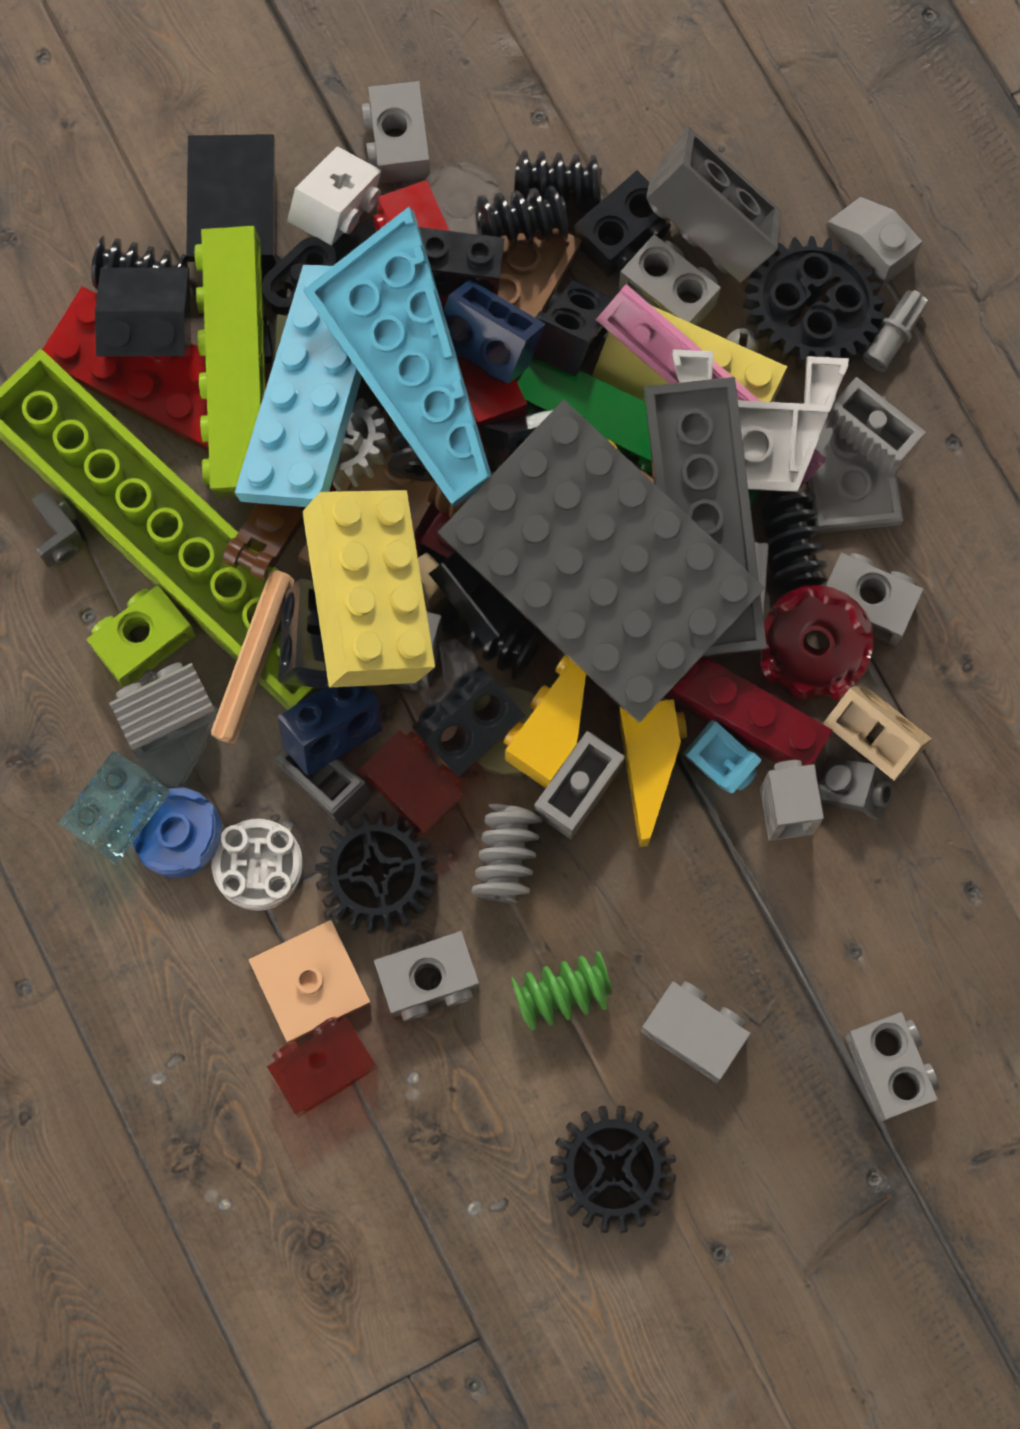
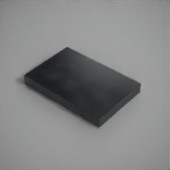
[186,134,275,262]

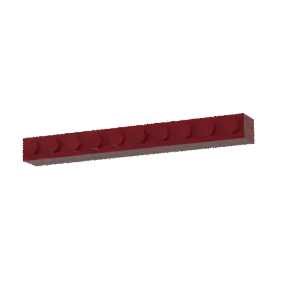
[420,512,833,766]

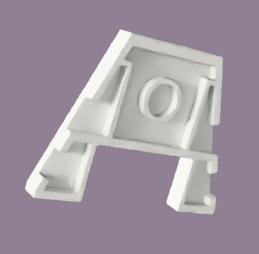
[672,349,849,492]

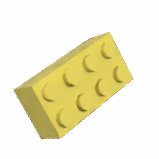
[302,490,435,688]

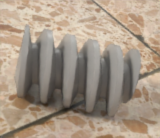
[472,804,543,904]

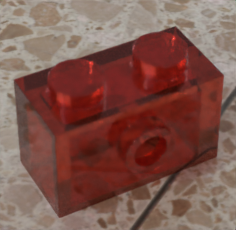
[357,730,463,835]
[267,1016,378,1118]

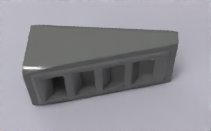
[273,749,372,826]

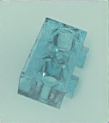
[58,751,170,865]

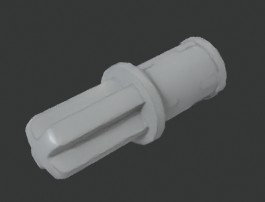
[863,290,928,372]

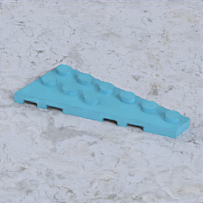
[302,207,491,507]

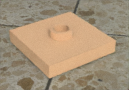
[248,920,371,1044]

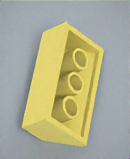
[592,305,787,402]

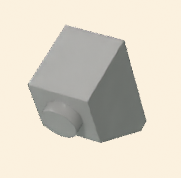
[827,197,923,287]

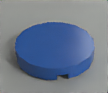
[132,787,222,878]

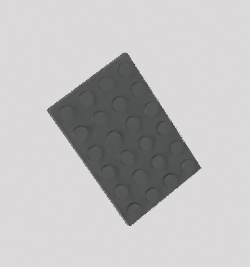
[437,399,765,723]

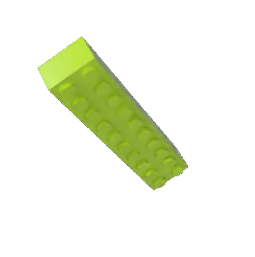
[0,348,329,710]

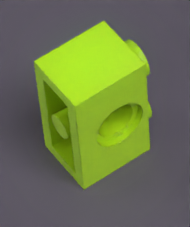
[86,585,196,688]

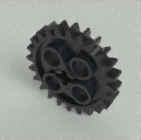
[743,236,885,369]

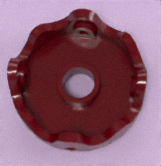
[761,585,874,700]

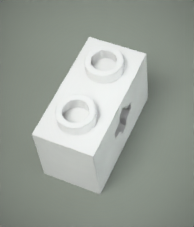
[287,146,381,246]

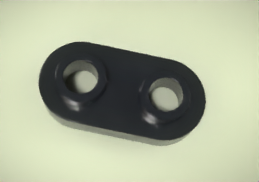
[262,237,337,314]

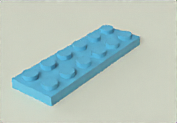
[235,265,362,507]

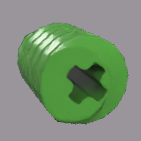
[511,951,612,1031]

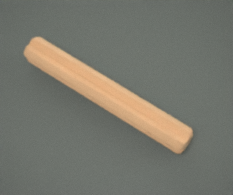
[211,570,294,743]

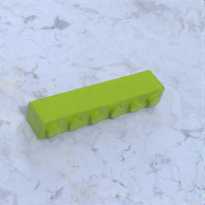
[195,226,266,498]

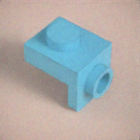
[682,720,761,793]

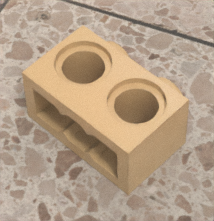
[823,683,932,780]

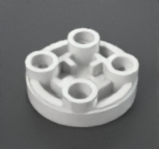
[211,819,303,911]

